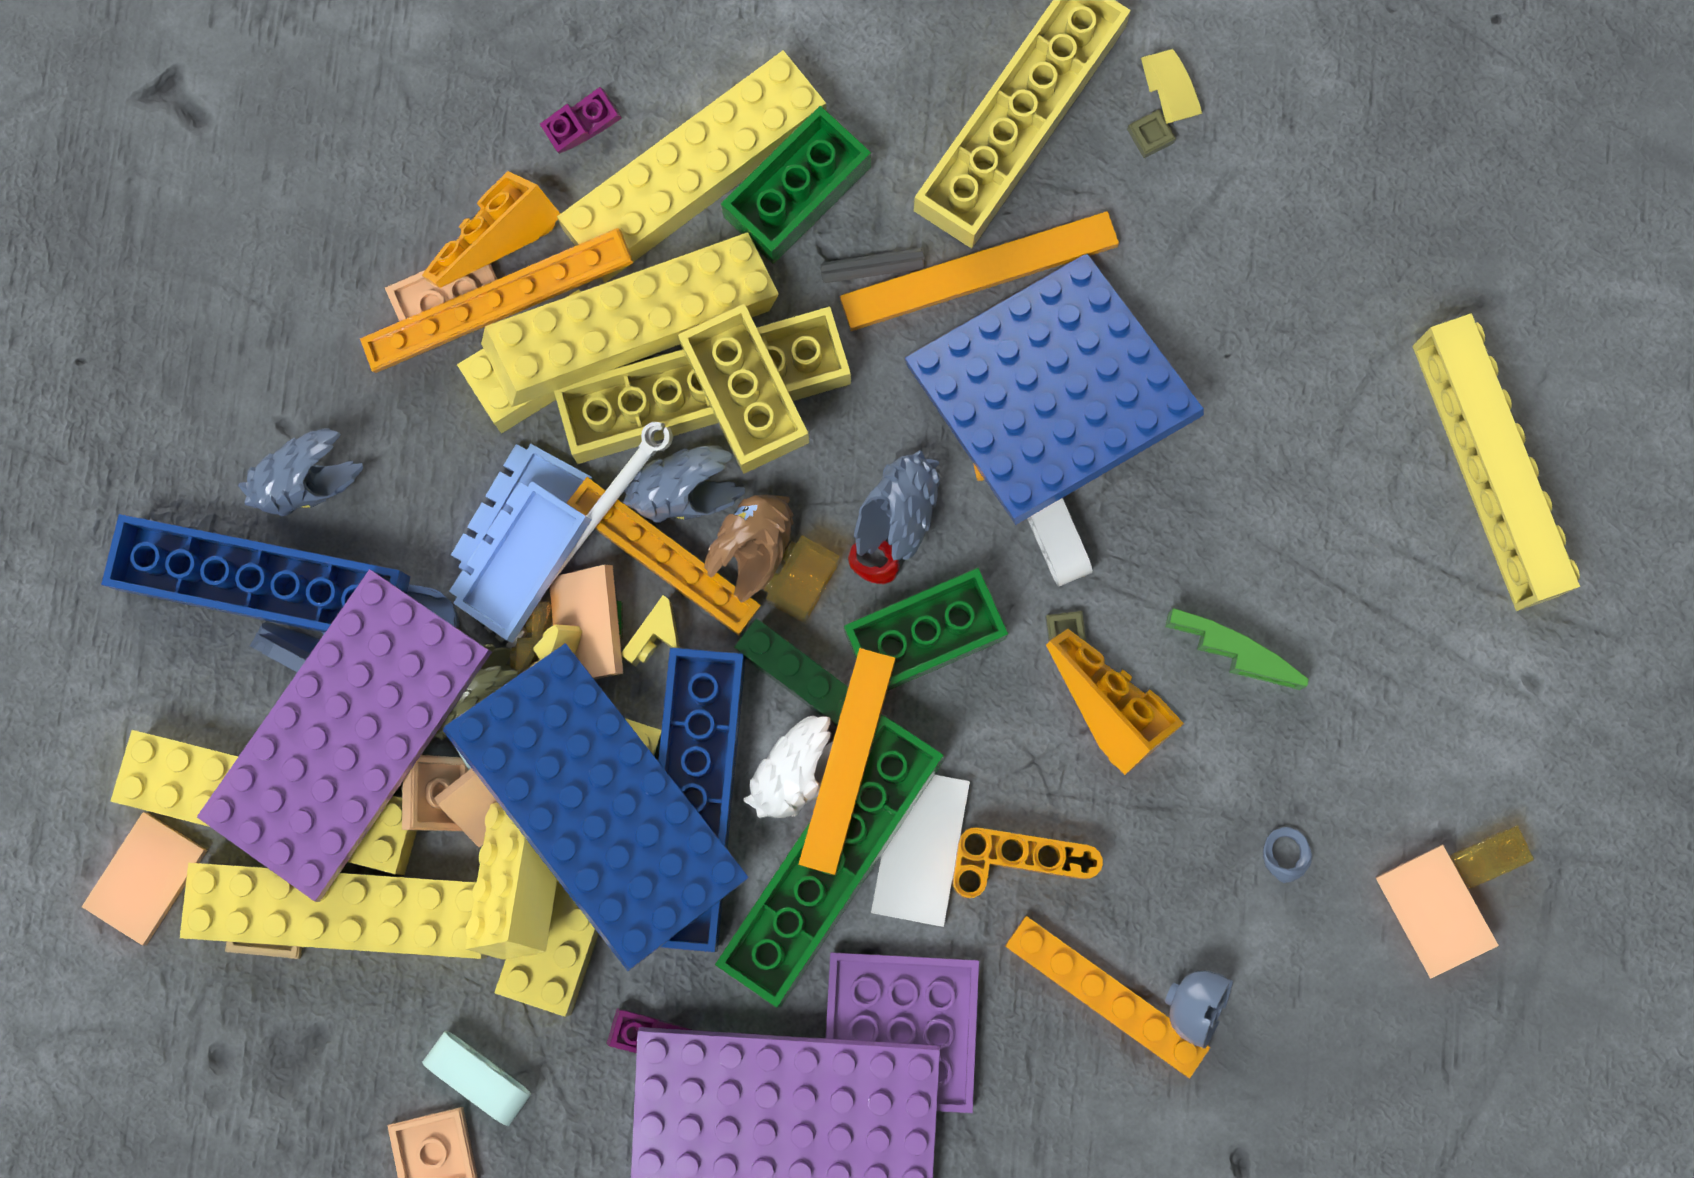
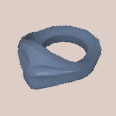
[1263,827,1312,883]

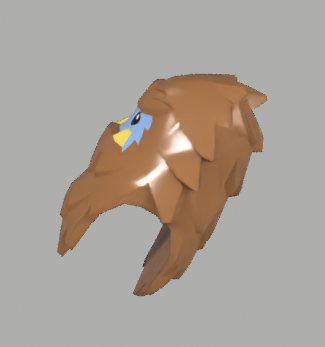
[704,495,794,602]

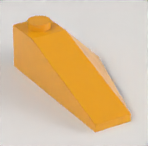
[422,171,560,288]
[1046,629,1184,775]

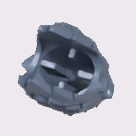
[238,428,363,517]
[623,445,745,523]
[854,450,940,560]

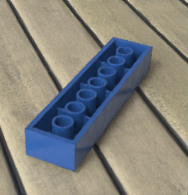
[101,514,411,633]
[658,648,746,952]

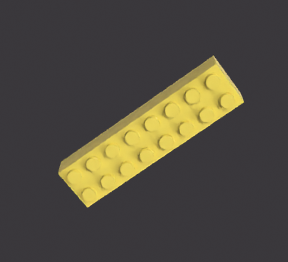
[914,0,1131,249]
[557,50,827,283]
[481,232,779,407]
[554,306,851,464]
[1412,313,1580,611]
[494,718,662,1017]
[110,730,417,875]
[180,863,487,959]

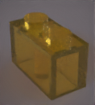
[764,535,840,624]

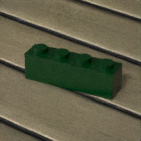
[734,618,848,727]

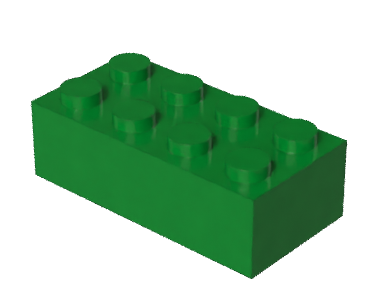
[721,106,871,264]
[844,568,1008,691]

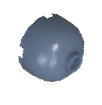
[1165,970,1233,1049]

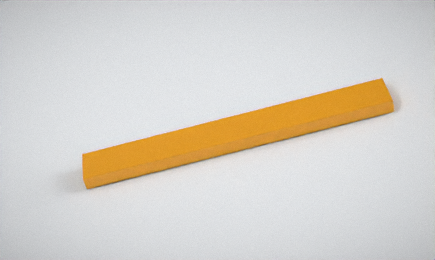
[840,211,1119,331]
[360,228,634,373]

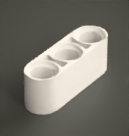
[1027,498,1093,586]

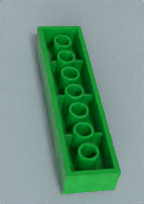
[715,714,945,1008]

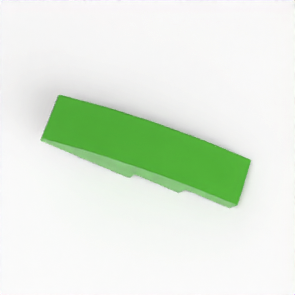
[1165,608,1309,690]

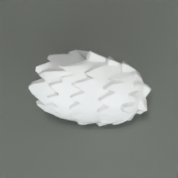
[744,715,833,818]

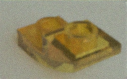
[510,602,552,675]
[1449,825,1534,889]

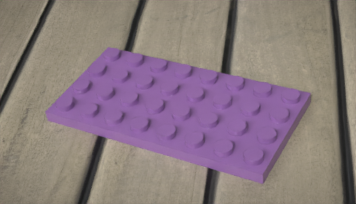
[197,569,492,902]
[631,1027,940,1178]

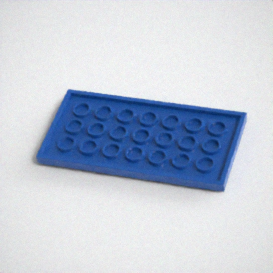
[443,643,749,971]

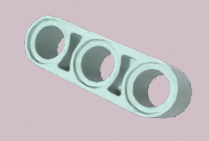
[422,1031,531,1126]

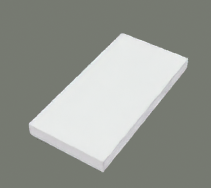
[871,775,970,927]

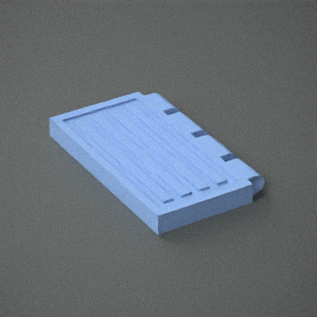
[451,444,594,575]
[449,481,591,643]

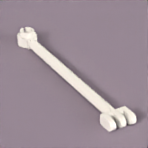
[484,422,673,651]

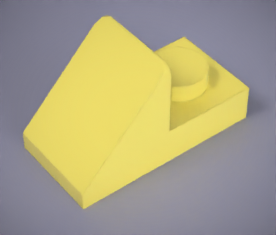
[621,596,680,667]

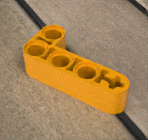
[952,828,1103,898]

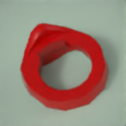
[848,541,900,584]

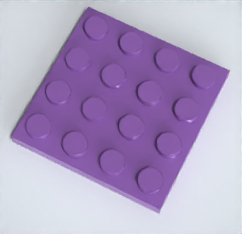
[826,952,979,1113]

